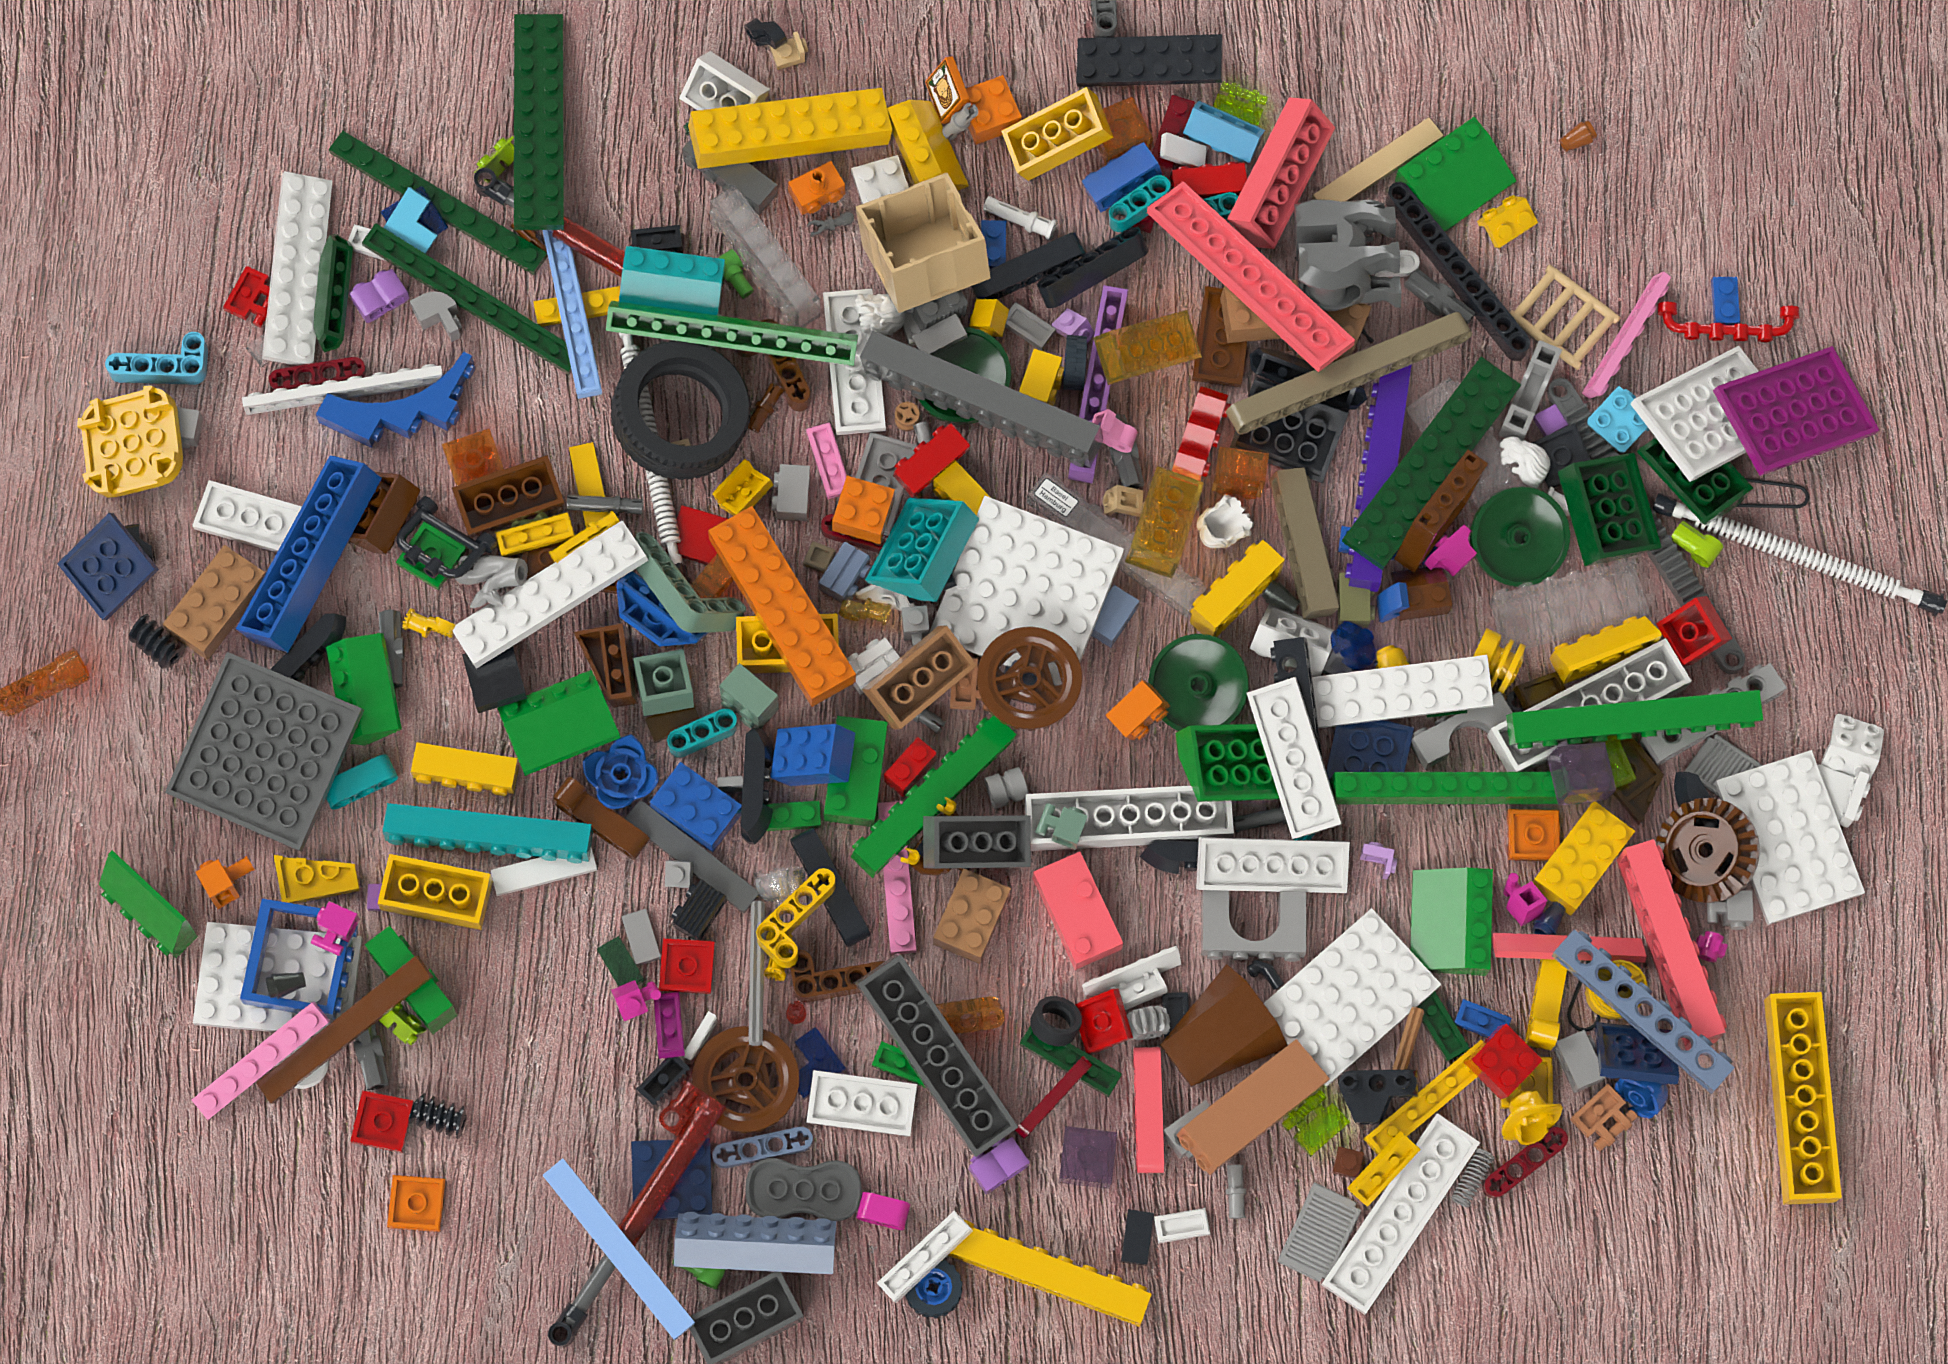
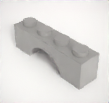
[1499,340,1562,441]
[1410,691,1513,770]

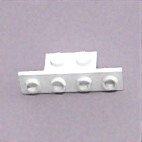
[1082,946,1181,1010]

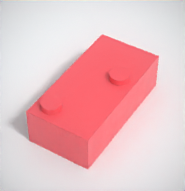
[1032,852,1123,970]

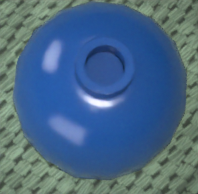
[1615,1078,1668,1119]

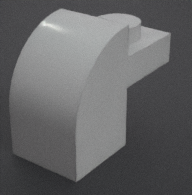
[410,292,462,342]

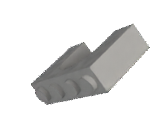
[1201,890,1306,962]

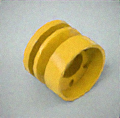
[1473,628,1526,694]
[1585,960,1648,1020]

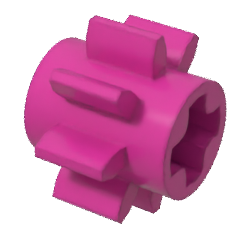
[1696,931,1728,962]

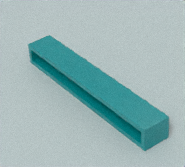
[382,803,593,864]

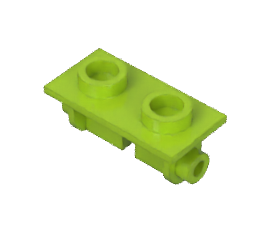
[474,136,514,183]
[379,1003,427,1046]

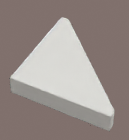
[855,584,915,611]

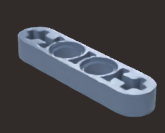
[713,1127,813,1168]

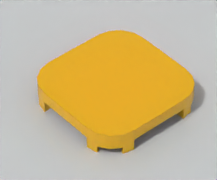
[77,386,183,498]

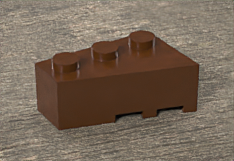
[573,623,638,708]

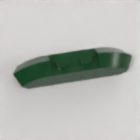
[314,234,353,353]

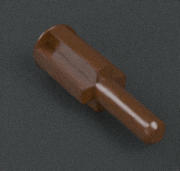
[510,221,548,257]

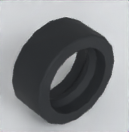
[1030,996,1082,1046]

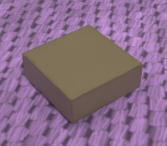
[803,541,836,574]

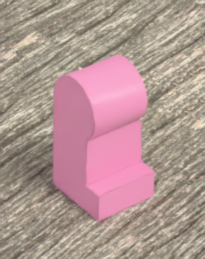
[1092,409,1138,453]

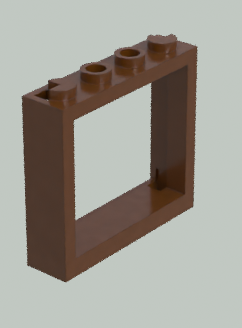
[1394,450,1489,573]

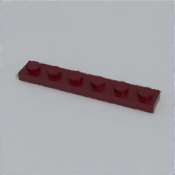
[1131,95,1195,234]

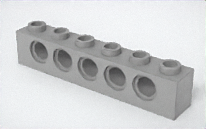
[1639,663,1787,767]

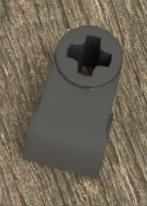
[1091,0,1117,38]

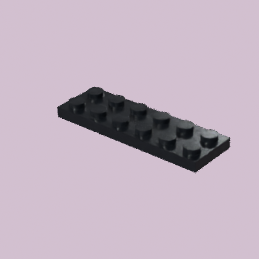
[1076,34,1223,87]

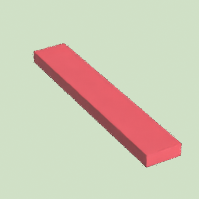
[1491,933,1647,963]

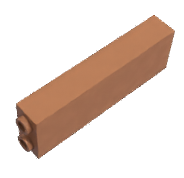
[1177,1039,1330,1175]

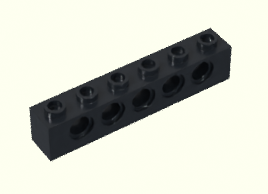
[1270,637,1323,760]

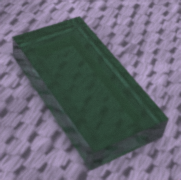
[596,936,645,987]

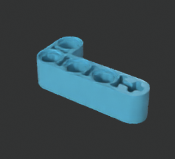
[105,332,208,385]

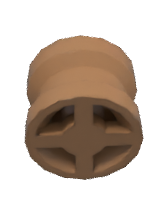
[895,402,920,432]

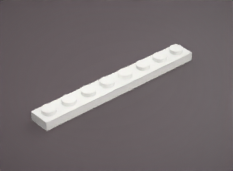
[242,364,443,415]

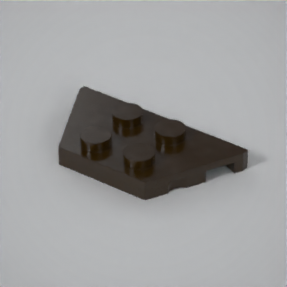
[1576,737,1664,825]

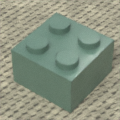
[633,649,694,716]
[719,663,779,729]

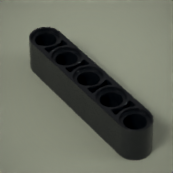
[1037,227,1149,308]
[971,232,1087,300]
[790,827,871,948]

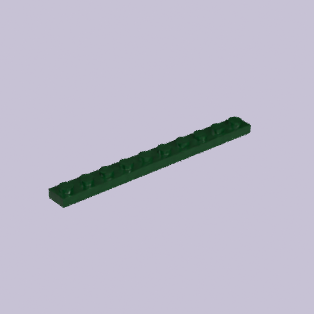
[329,130,547,275]
[362,223,572,375]

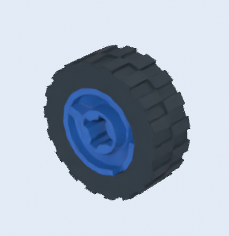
[1063,335,1087,391]
[905,1259,963,1319]

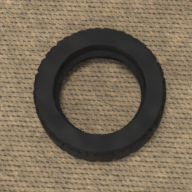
[611,341,751,480]

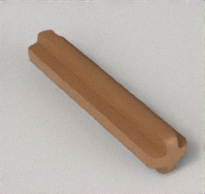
[1392,1007,1424,1070]

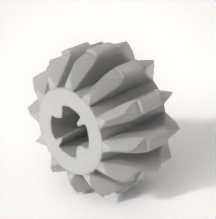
[1127,1006,1170,1040]

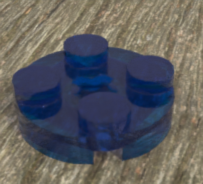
[1330,621,1377,670]

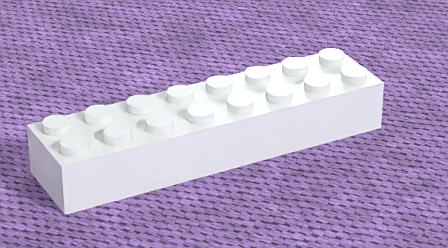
[1487,638,1691,772]
[1025,786,1234,851]

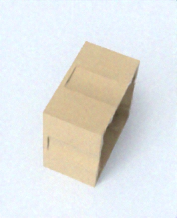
[856,173,991,313]

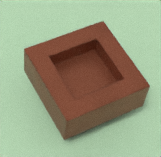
[1332,1146,1364,1179]

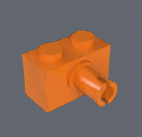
[788,161,845,215]
[195,856,255,910]

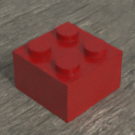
[1656,596,1732,666]
[1464,1023,1543,1100]

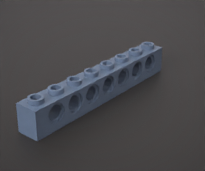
[1552,929,1735,1094]

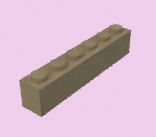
[1269,467,1340,620]

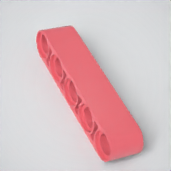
[1133,1047,1164,1173]

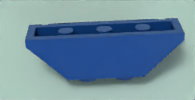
[616,571,709,647]

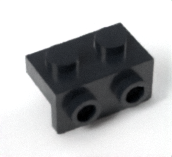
[631,225,683,253]

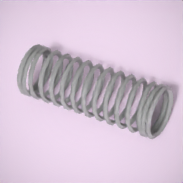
[1451,1148,1495,1207]

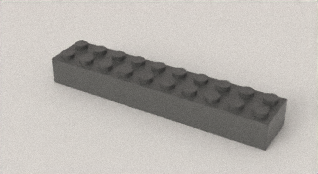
[860,331,1103,468]

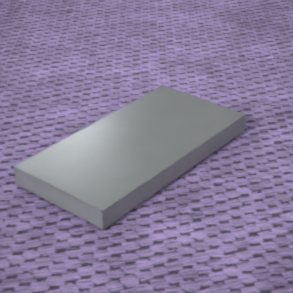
[855,432,918,536]

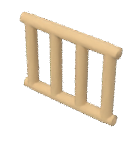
[1509,264,1621,370]

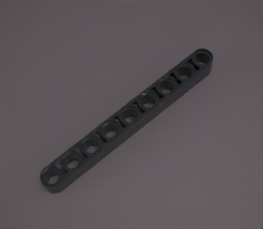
[1385,182,1530,361]

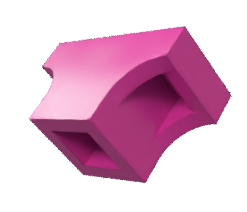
[1424,524,1477,577]

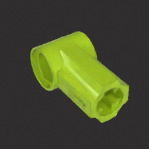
[1671,521,1723,568]

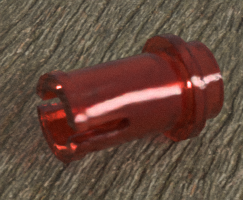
[786,1001,806,1025]

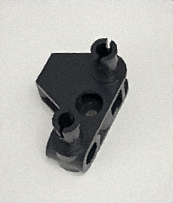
[1339,1070,1419,1125]

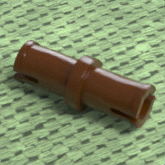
[748,383,784,433]

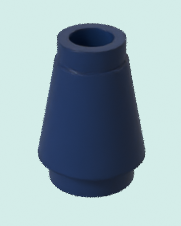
[1532,902,1566,935]

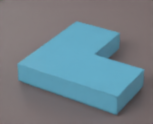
[383,187,438,254]

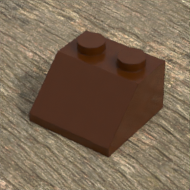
[1390,567,1452,621]

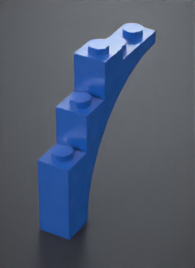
[316,351,475,448]

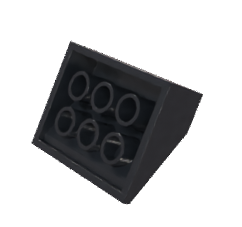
[1229,376,1350,483]

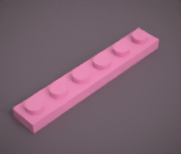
[1582,272,1671,399]
[878,801,916,955]
[192,1001,330,1120]

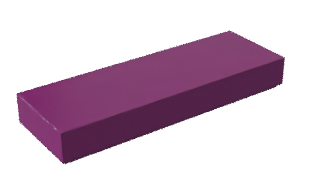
[654,992,685,1059]

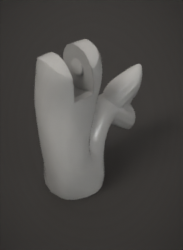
[455,555,528,608]

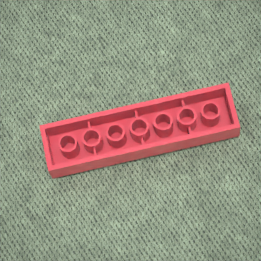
[1616,839,1727,1051]

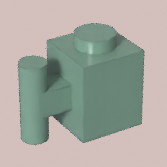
[1035,803,1088,850]

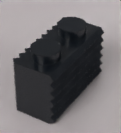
[671,880,727,941]
[636,1057,690,1110]

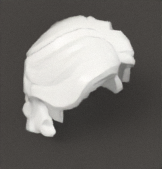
[854,294,906,339]
[1499,436,1550,488]
[1197,495,1254,548]

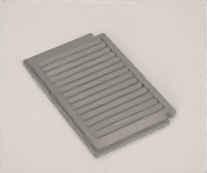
[1684,734,1763,797]
[1277,1182,1362,1282]

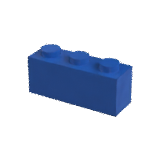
[1082,142,1163,213]

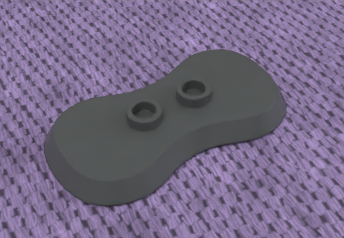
[745,1158,862,1221]

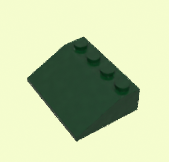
[1637,437,1753,525]
[1558,453,1662,567]

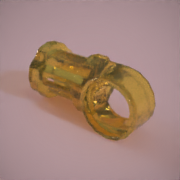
[838,598,892,626]

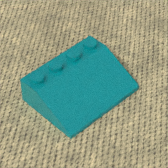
[619,246,725,316]
[865,498,979,602]

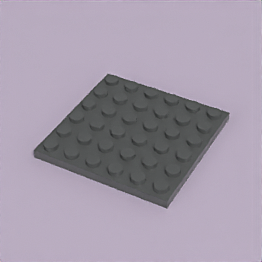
[165,652,364,852]

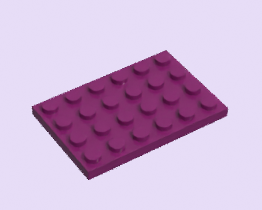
[1713,346,1879,476]

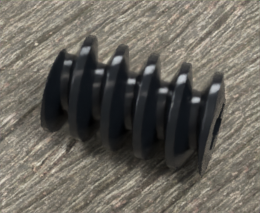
[129,614,186,669]
[408,1093,467,1139]

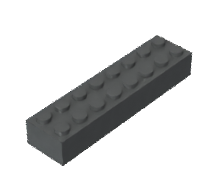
[855,953,1018,1157]

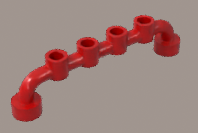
[1657,301,1800,343]

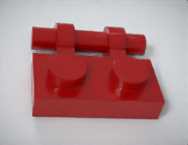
[223,265,270,328]

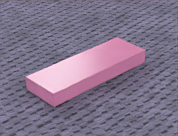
[806,422,847,499]

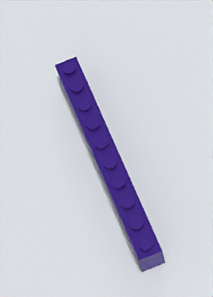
[1345,364,1412,592]

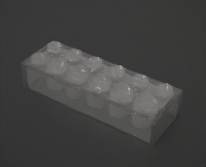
[709,185,820,328]

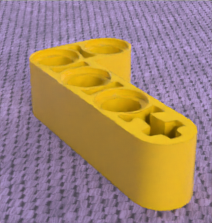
[756,868,836,968]
[1525,959,1567,1051]

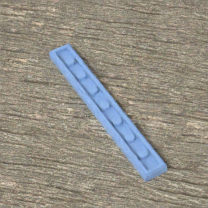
[542,230,602,399]
[543,1158,695,1340]

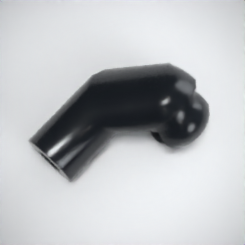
[1247,960,1284,990]

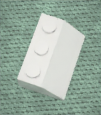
[679,51,770,110]
[1250,604,1339,677]

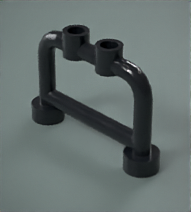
[396,496,498,579]

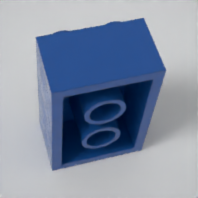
[770,724,855,786]
[650,762,742,853]

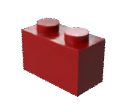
[884,737,937,798]

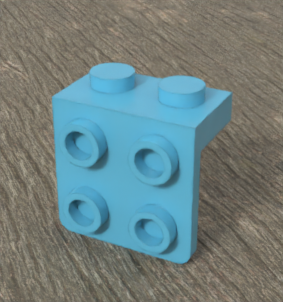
[1587,386,1650,453]

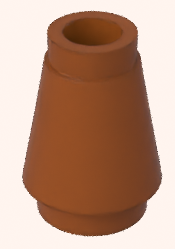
[1559,120,1597,152]

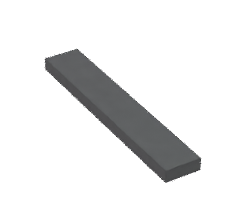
[624,799,760,914]

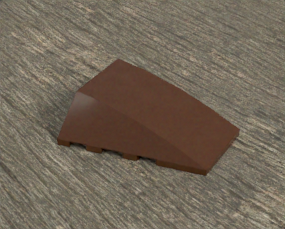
[1160,964,1288,1087]

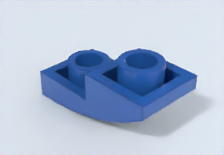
[1376,582,1409,623]

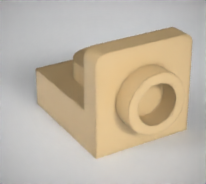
[770,31,808,70]
[1103,485,1143,517]

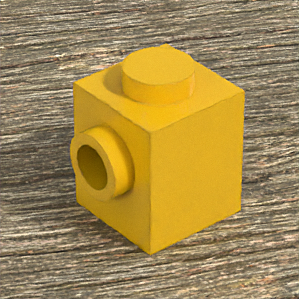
[969,299,1009,337]

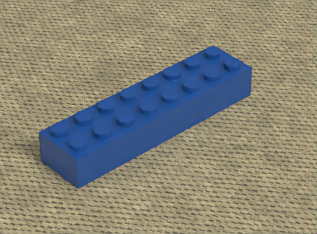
[236,455,382,653]

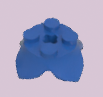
[583,734,659,809]

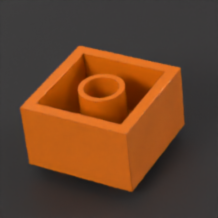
[960,75,1022,145]
[832,476,895,544]
[1105,680,1170,740]

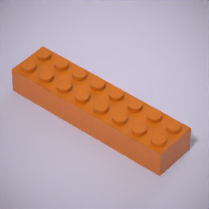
[708,506,856,707]

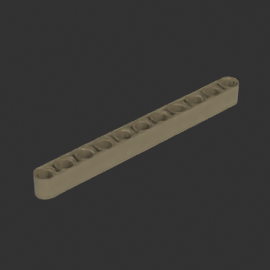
[1226,312,1472,434]

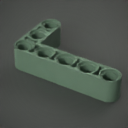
[635,532,746,633]

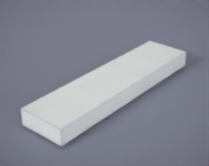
[491,848,597,896]
[877,1211,973,1303]

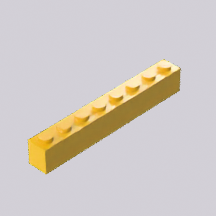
[947,1219,1151,1327]

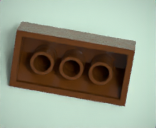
[452,455,564,538]

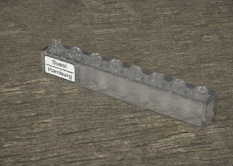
[1026,472,1207,618]

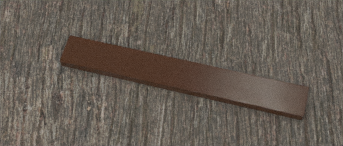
[256,956,433,1104]

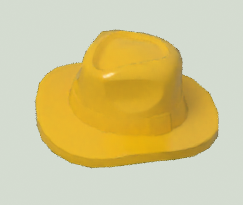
[1501,1091,1563,1145]

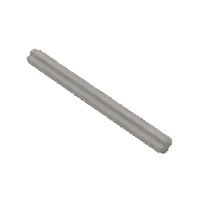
[749,901,765,1046]

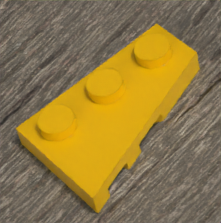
[274,855,360,904]

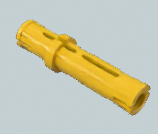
[549,511,620,563]

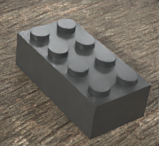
[923,815,1031,869]
[689,1272,804,1364]

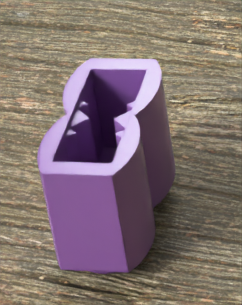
[350,269,409,323]
[968,1137,1030,1195]

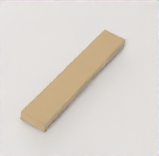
[1312,117,1444,202]

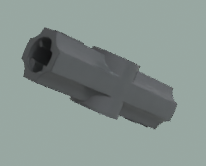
[1404,268,1475,325]
[1109,414,1144,489]
[379,610,405,689]
[354,1024,389,1090]

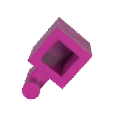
[1503,873,1547,927]
[311,901,360,956]
[611,980,661,1021]

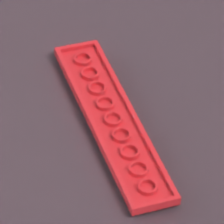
[1147,182,1355,372]

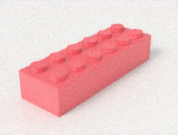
[1227,97,1335,249]

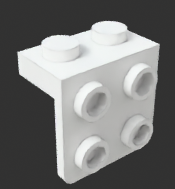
[1821,714,1884,782]
[1817,764,1871,828]

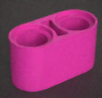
[856,1192,911,1230]

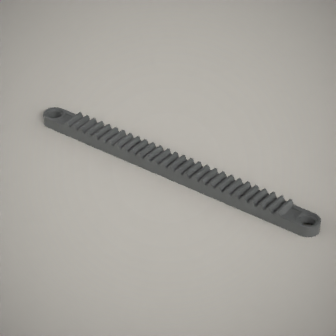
[1547,378,1745,674]

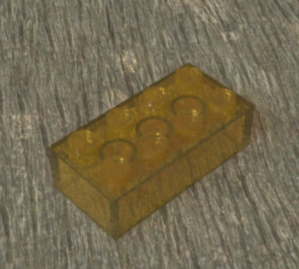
[1093,310,1202,385]
[1125,466,1204,579]

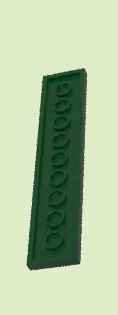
[514,14,564,230]
[1342,357,1521,570]

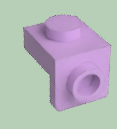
[1051,308,1095,343]
[1360,842,1397,879]

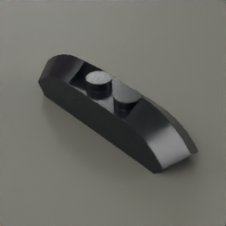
[1250,348,1368,410]
[270,613,346,682]
[741,727,774,845]
[1674,772,1734,874]
[1140,840,1199,874]

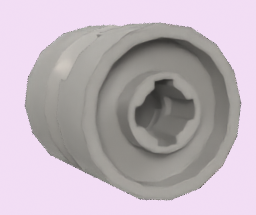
[984,767,1029,809]

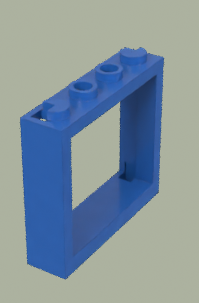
[240,898,359,1020]

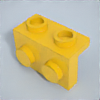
[1477,195,1538,248]
[712,459,774,516]

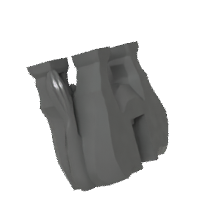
[1294,199,1402,311]

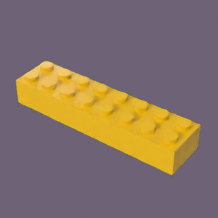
[688,88,892,169]
[1764,992,1842,1205]

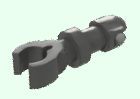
[807,212,854,237]

